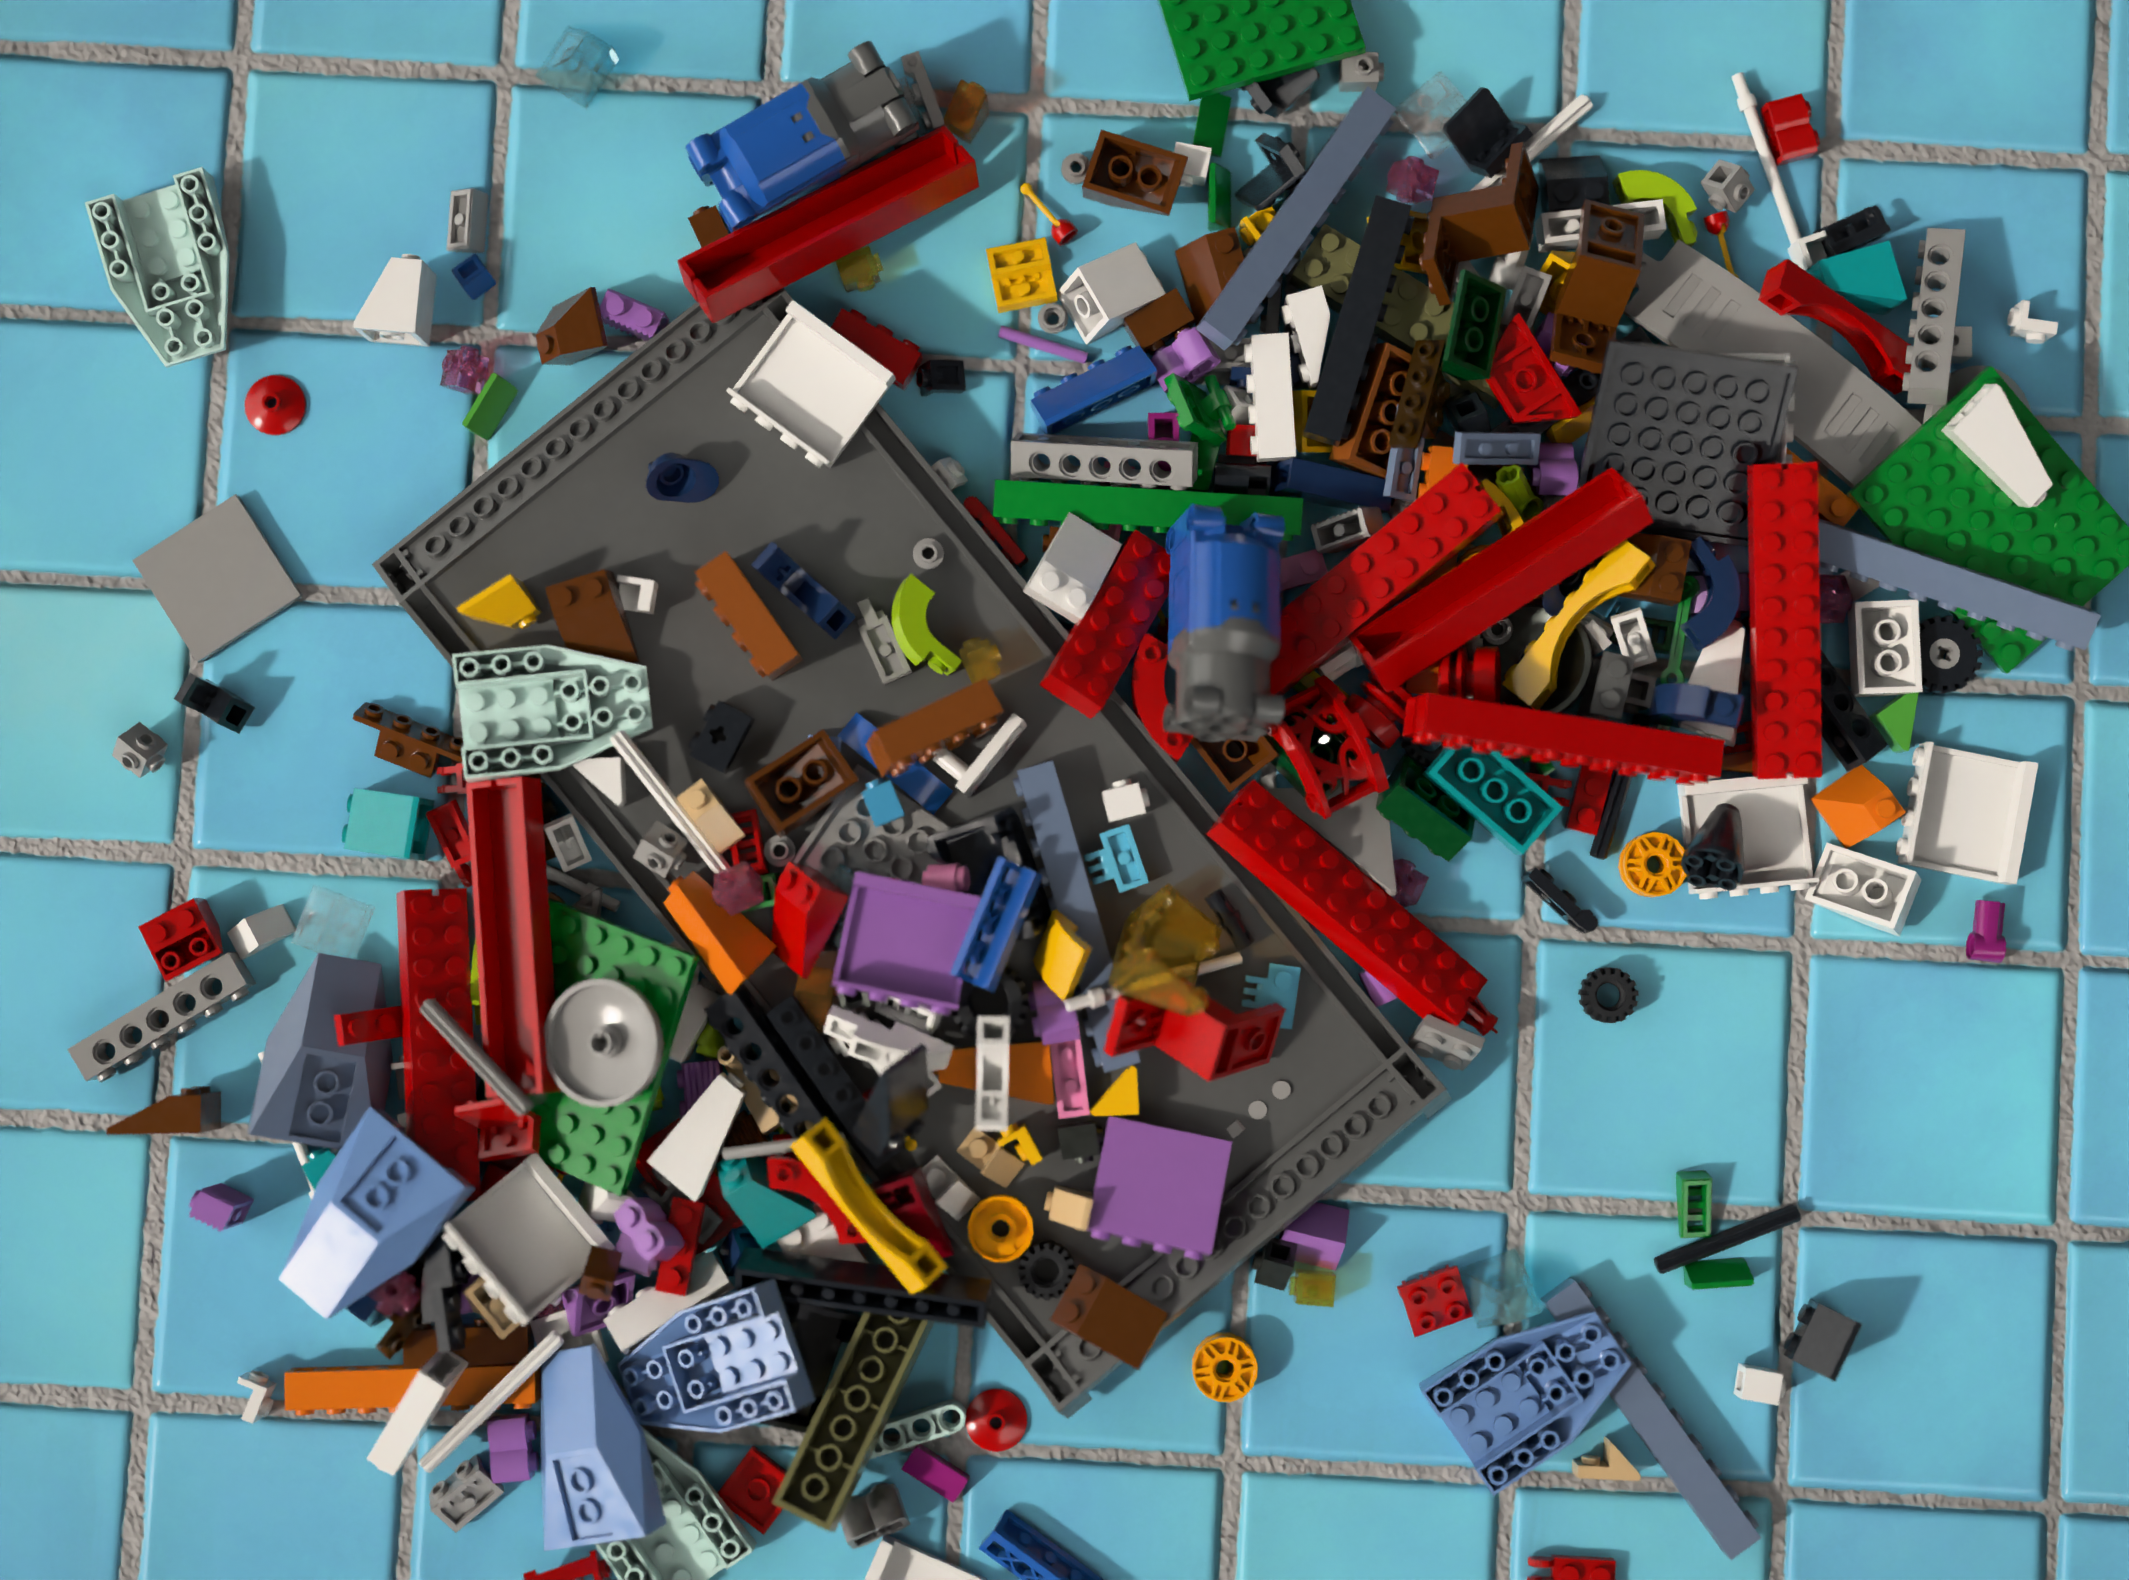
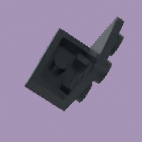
[1240,67,1320,118]
[1443,87,1533,178]
[1235,133,1306,211]

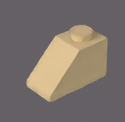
[676,779,746,854]
[1044,1185,1093,1231]

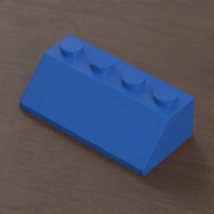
[1030,345,1157,434]

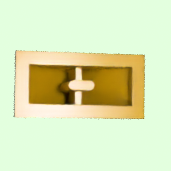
[1089,1065,1139,1116]

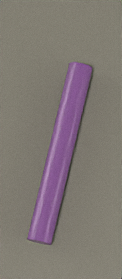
[998,325,1088,364]

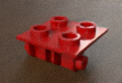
[1397,1264,1473,1337]

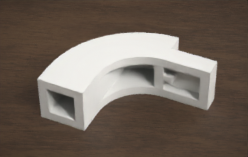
[975,1016,1010,1131]

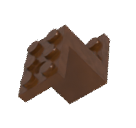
[1419,142,1539,306]
[1549,199,1645,374]

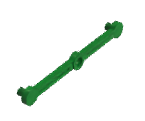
[1657,576,1700,731]

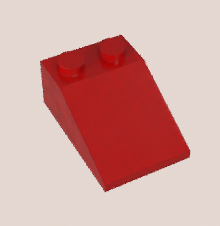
[772,861,849,979]

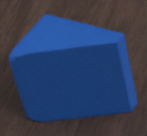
[451,253,496,300]

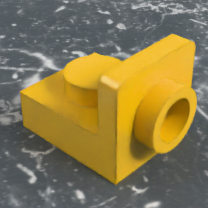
[1239,206,1277,246]
[997,1122,1043,1165]

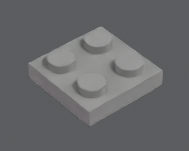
[1407,1014,1485,1071]

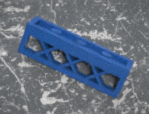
[950,856,1043,993]
[978,1509,1103,1580]

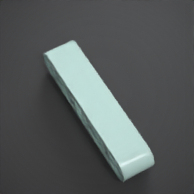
[870,1399,966,1459]

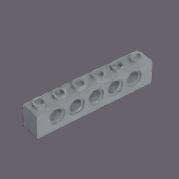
[1902,228,1966,405]
[1011,433,1198,490]
[67,952,256,1082]

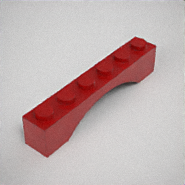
[1758,259,1911,395]

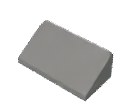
[447,188,488,253]

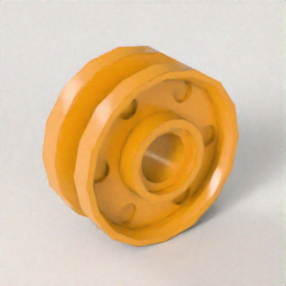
[1618,832,1687,898]
[968,1194,1033,1262]
[1192,1332,1257,1402]

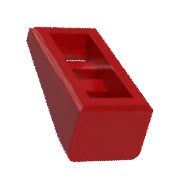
[731,809,769,879]

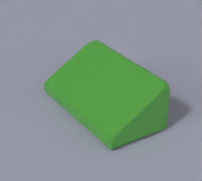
[462,373,518,440]

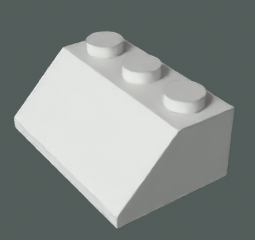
[1847,599,1922,697]

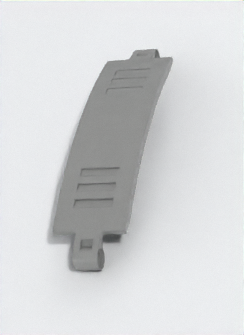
[1623,240,1922,488]

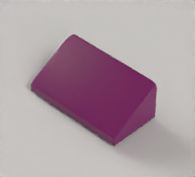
[901,1444,970,1503]

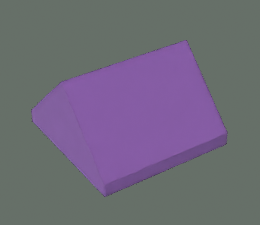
[1279,1202,1350,1271]
[561,1271,635,1337]

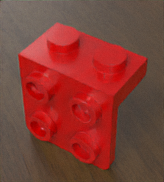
[454,1095,541,1162]

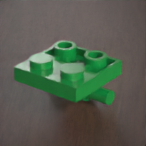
[1164,372,1236,446]

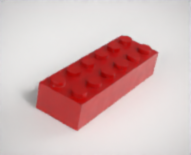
[1039,529,1170,719]

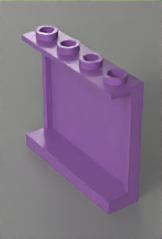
[831,871,981,1015]
[1087,1116,1232,1260]

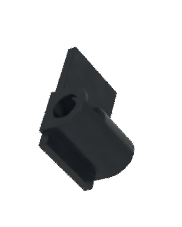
[1213,455,1271,496]

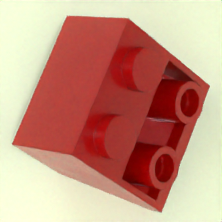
[138,898,223,982]

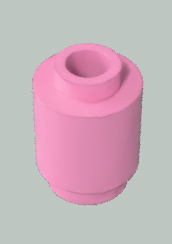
[922,863,970,893]

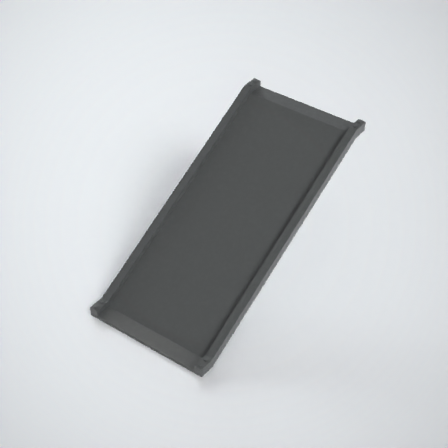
[372,288,1452,1419]

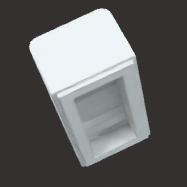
[874,997,943,1036]

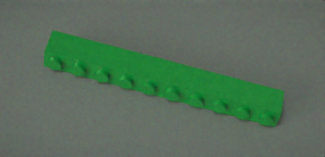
[993,480,1303,541]

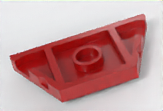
[1485,313,1582,424]

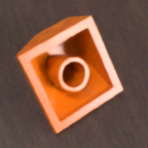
[1810,765,1906,849]

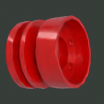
[1438,646,1501,704]
[1344,673,1412,751]

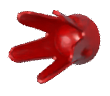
[1461,996,1498,1036]

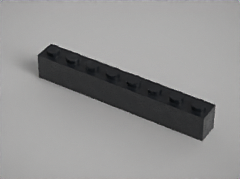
[1303,195,1415,447]
[735,1247,992,1328]

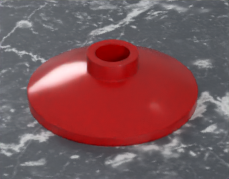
[245,375,306,436]
[965,1388,1027,1452]

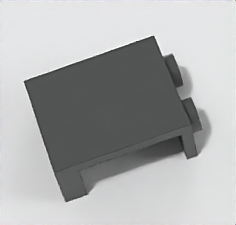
[1577,651,1635,722]

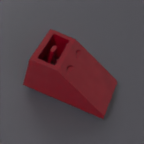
[868,1166,954,1259]

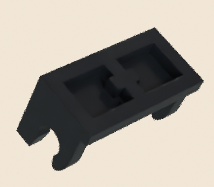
[1813,205,1891,258]

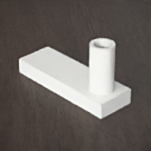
[933,712,1027,798]

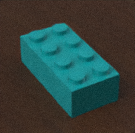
[1423,747,1563,855]

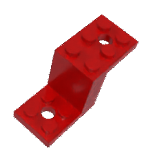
[1103,979,1285,1082]

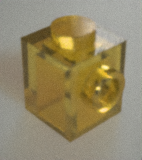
[836,246,883,293]
[958,637,1002,684]
[1289,1269,1336,1307]

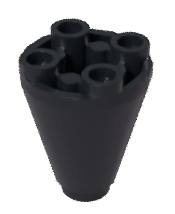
[1681,803,1745,891]

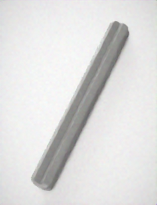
[420,999,533,1116]

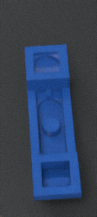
[837,713,953,815]

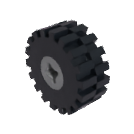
[1919,616,1983,695]

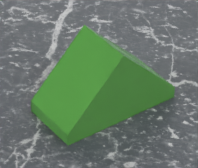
[1869,693,1919,753]

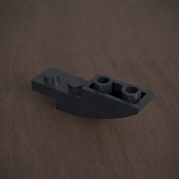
[422,1230,468,1354]

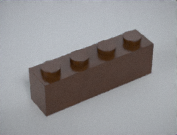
[403,1318,535,1369]

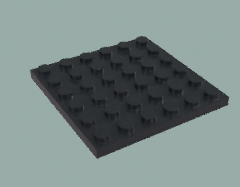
[1576,338,1798,547]

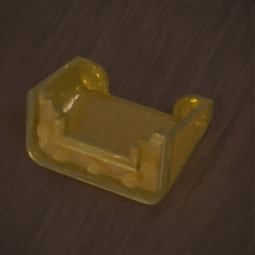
[1108,883,1222,1016]

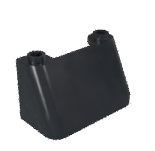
[926,807,1051,942]
[757,1301,862,1433]

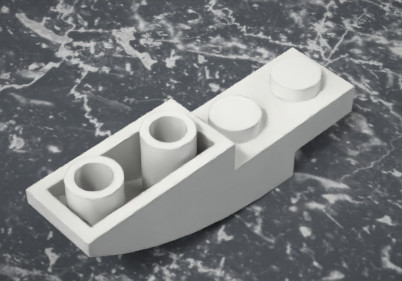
[823,1005,954,1071]

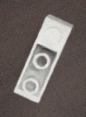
[1281,285,1330,390]

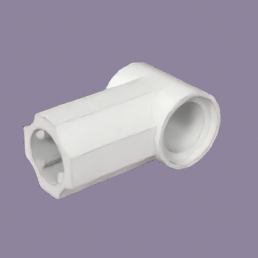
[1489,234,1534,291]
[1317,641,1363,682]

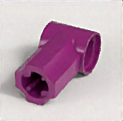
[1966,900,2006,963]

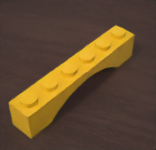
[1502,540,1656,710]
[790,1117,948,1295]

